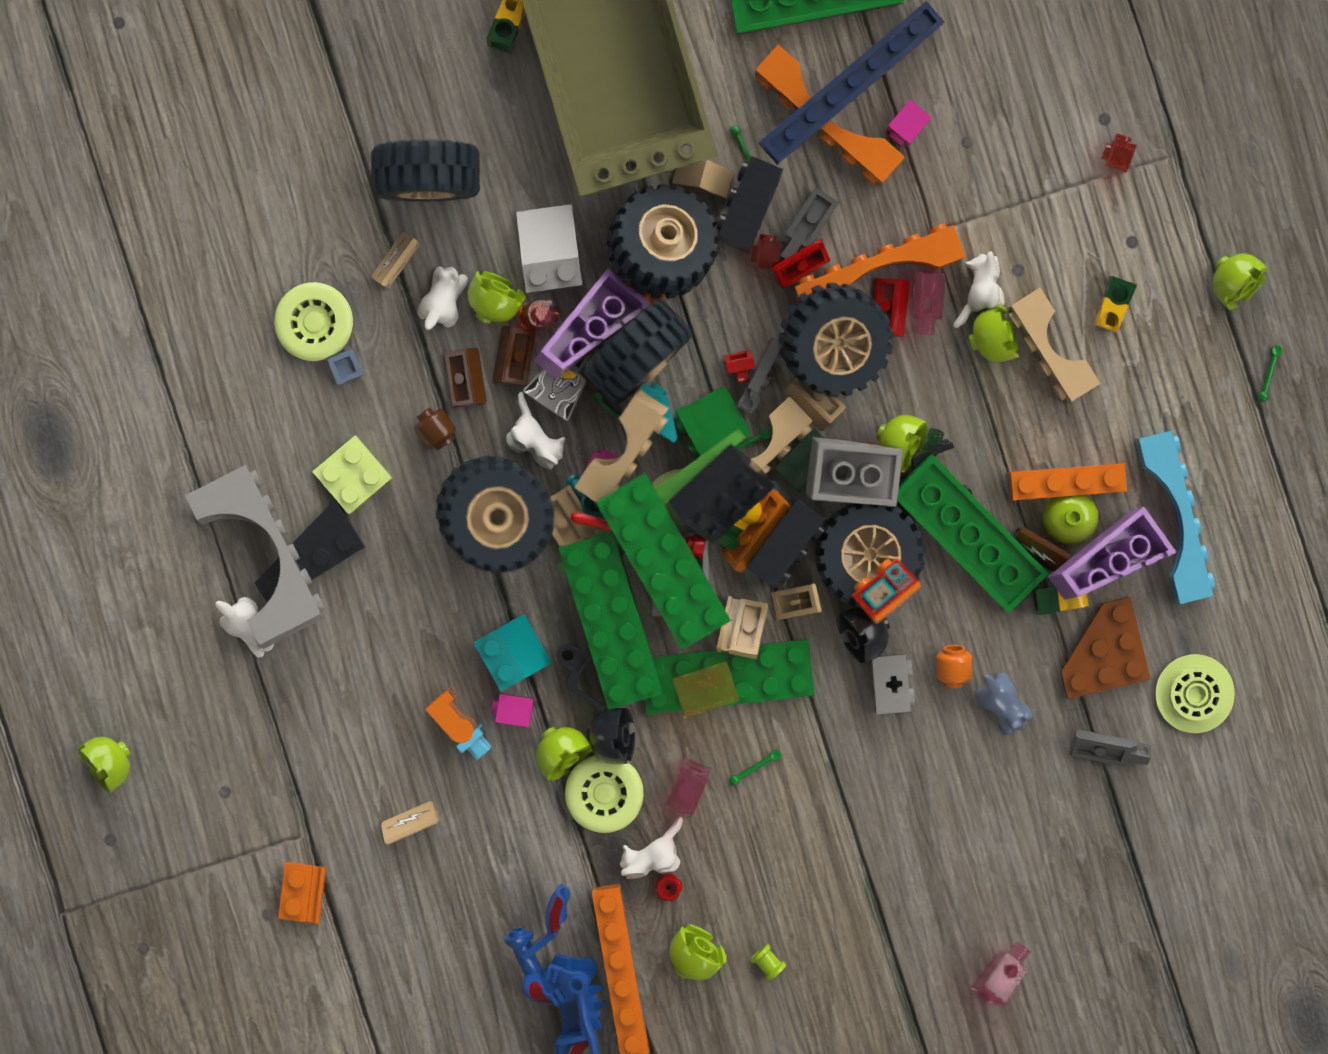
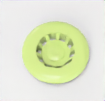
[274,282,353,361]
[1156,654,1235,733]
[565,755,644,833]

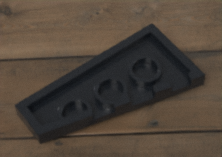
[255,499,366,603]

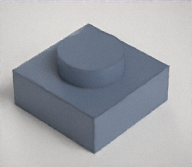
[327,349,365,386]

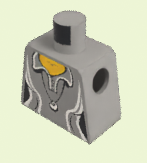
[523,358,588,423]

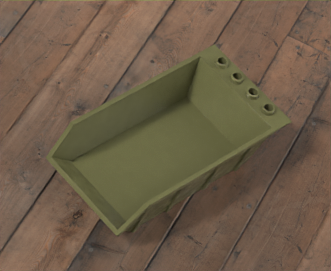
[522,0,718,197]

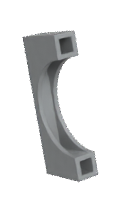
[185,465,325,649]

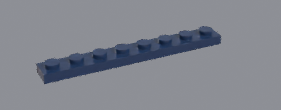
[758,1,945,165]

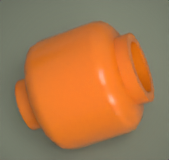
[936,645,973,689]

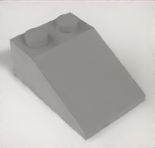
[516,204,584,296]
[806,437,903,506]

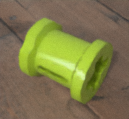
[749,943,787,981]

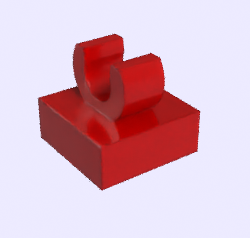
[723,350,755,384]

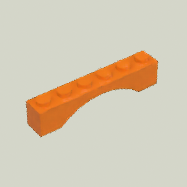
[755,45,905,186]
[794,223,966,302]
[592,883,650,1054]

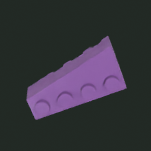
[534,268,652,378]
[1048,507,1177,600]

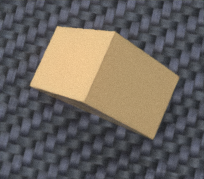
[672,160,734,199]
[771,583,822,620]

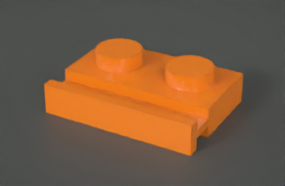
[278,862,327,924]

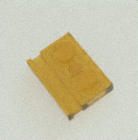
[673,661,739,718]

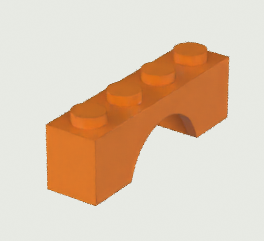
[1007,463,1127,501]

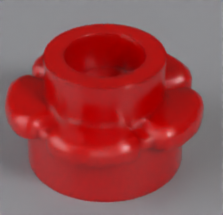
[655,873,683,901]

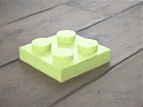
[313,435,393,515]

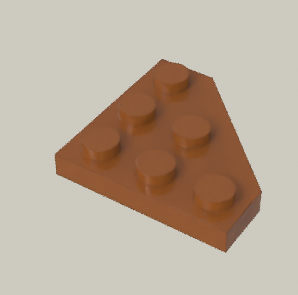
[1060,597,1151,699]

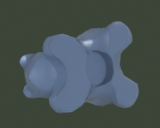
[975,673,1033,734]

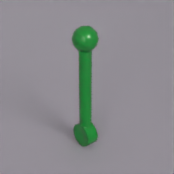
[730,125,751,163]
[1258,345,1283,402]
[592,392,621,422]
[735,428,772,450]
[729,749,781,786]

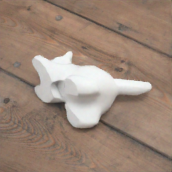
[953,251,1005,328]
[417,266,468,330]
[506,392,565,470]
[215,597,274,657]
[620,816,683,879]

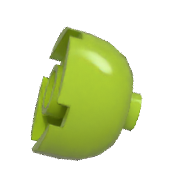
[1212,253,1269,310]
[468,271,526,324]
[969,304,1019,362]
[876,414,928,473]
[1042,495,1099,545]
[535,727,592,781]
[76,736,131,794]
[669,924,727,981]

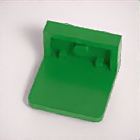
[673,387,750,459]

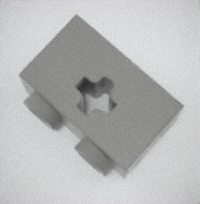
[871,654,915,714]

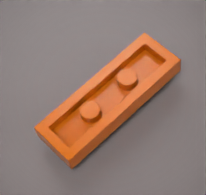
[721,489,791,573]

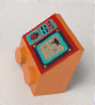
[852,558,922,623]

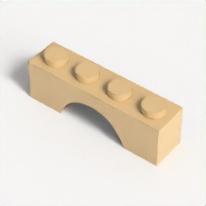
[1008,288,1101,403]
[574,390,668,501]
[751,396,813,474]

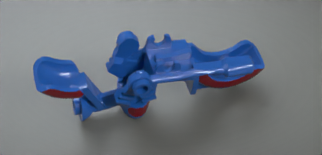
[503,884,607,1054]

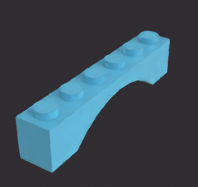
[1135,431,1215,604]

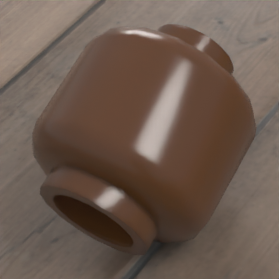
[414,408,456,451]

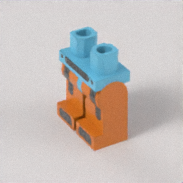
[425,687,492,760]

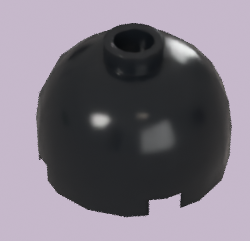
[836,607,890,664]
[586,707,636,764]

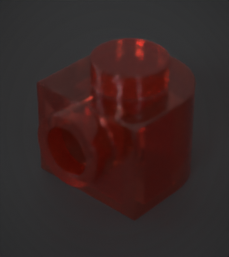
[1101,134,1137,173]
[751,234,782,270]
[519,299,559,331]

